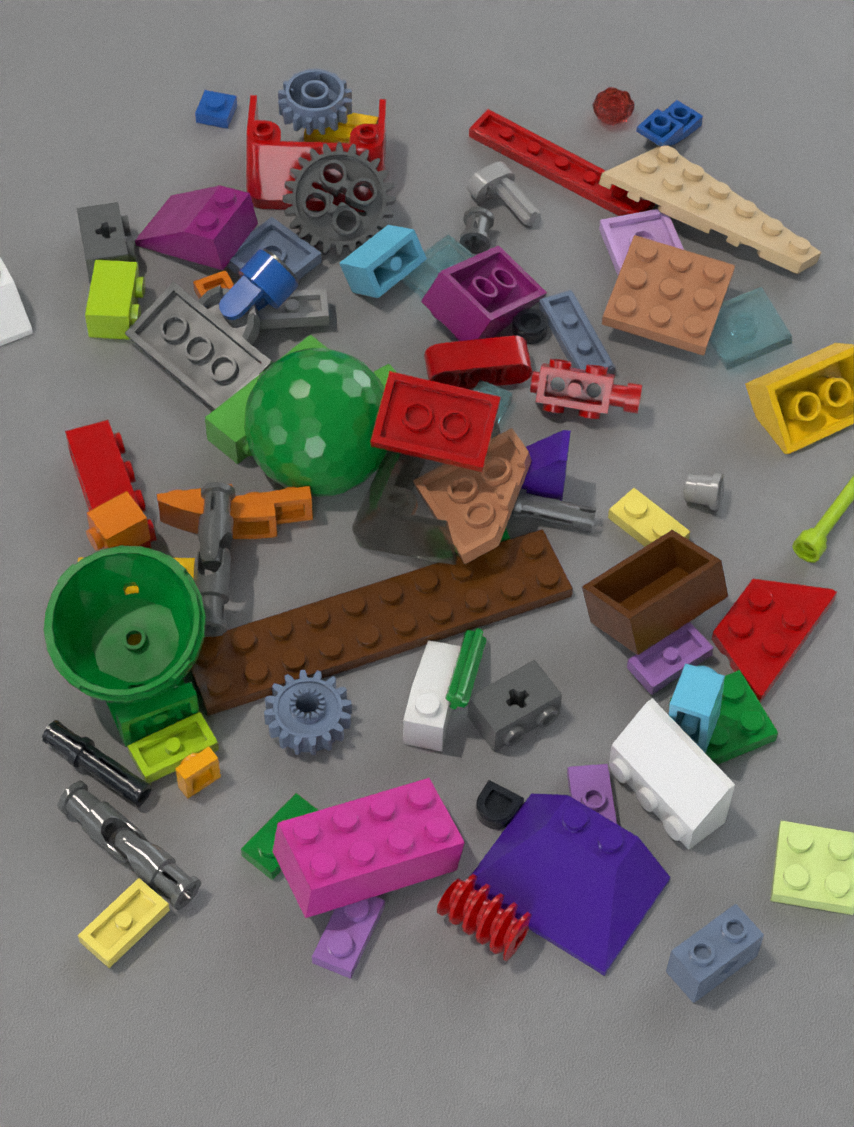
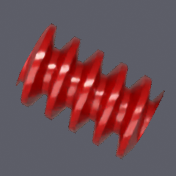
[437,874,532,962]

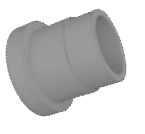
[684,472,724,511]

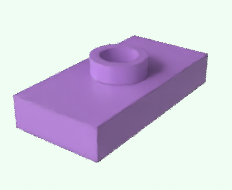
[567,764,617,824]

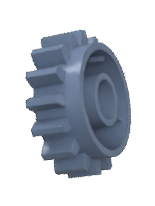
[278,69,352,135]
[264,670,352,755]

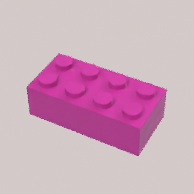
[273,778,465,918]

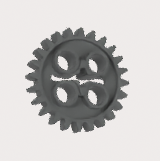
[283,142,396,257]

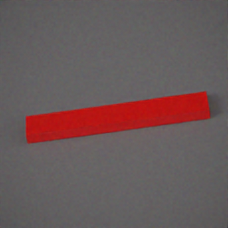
[469,109,655,216]

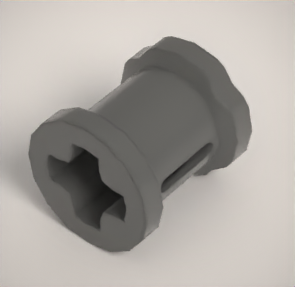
[459,207,495,254]

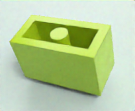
[85,260,146,340]

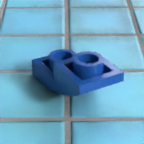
[636,100,703,147]

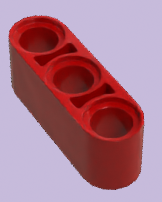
[424,336,533,389]

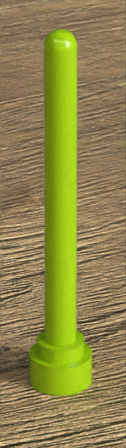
[792,475,854,563]

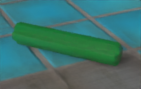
[445,628,487,710]

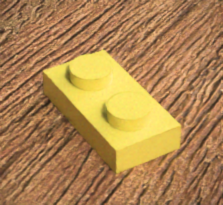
[608,488,690,547]
[78,878,170,968]

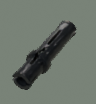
[42,720,152,807]

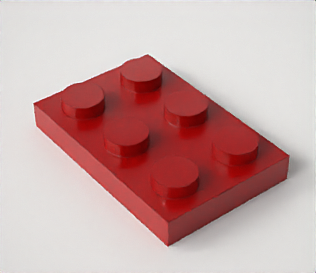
[370,371,501,472]

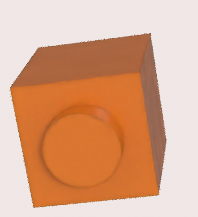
[86,491,150,551]

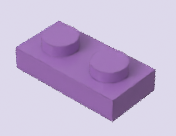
[627,622,714,695]
[312,897,385,979]

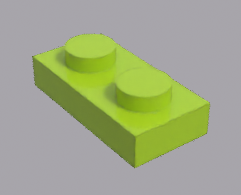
[127,712,219,783]

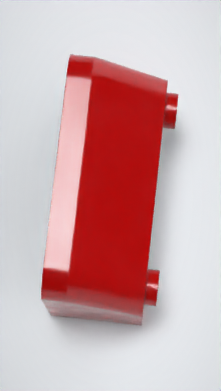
[246,95,386,212]

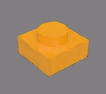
[175,747,221,799]

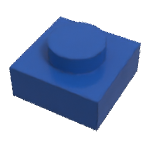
[195,90,237,129]

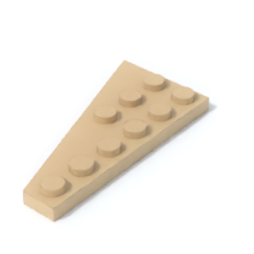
[599,146,821,274]

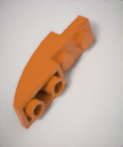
[157,484,313,539]

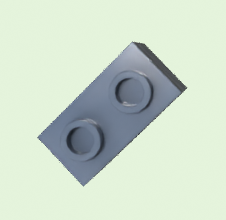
[666,904,764,1003]

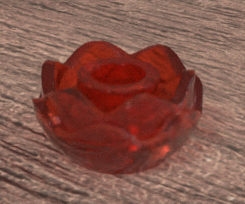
[592,87,635,125]

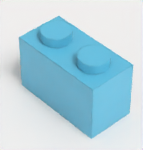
[339,225,427,298]
[669,663,725,753]

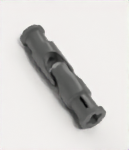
[195,482,235,637]
[57,780,201,910]

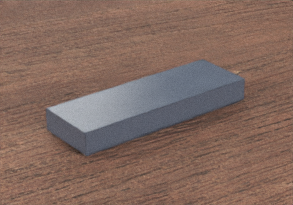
[539,290,615,374]

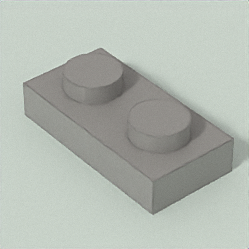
[258,289,329,329]

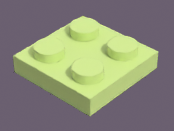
[770,820,854,915]

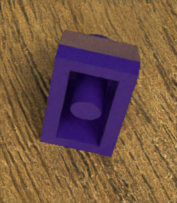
[521,430,571,501]

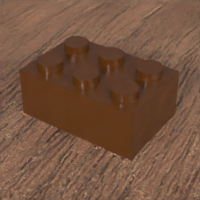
[582,530,729,655]

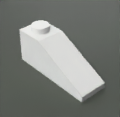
[403,640,461,752]

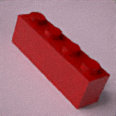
[65,420,157,549]

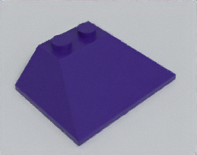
[470,793,670,976]

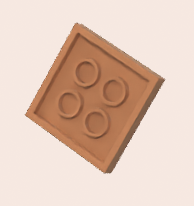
[601,235,735,356]

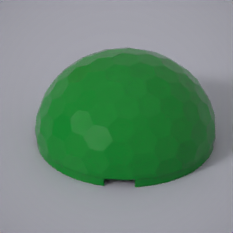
[244,348,388,497]

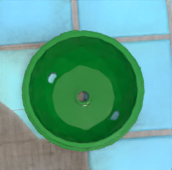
[43,545,206,704]

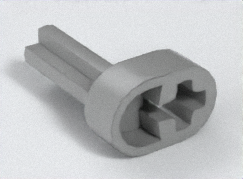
[467,161,541,226]

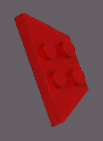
[711,578,837,703]

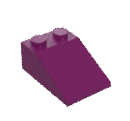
[135,185,258,270]
[421,245,547,341]

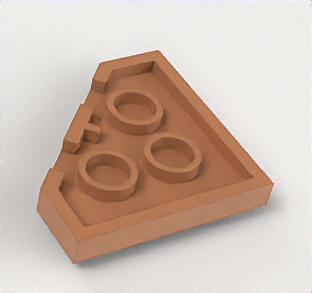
[413,428,532,564]

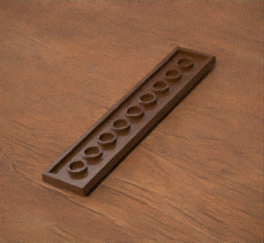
[190,529,573,716]

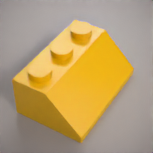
[745,343,854,454]

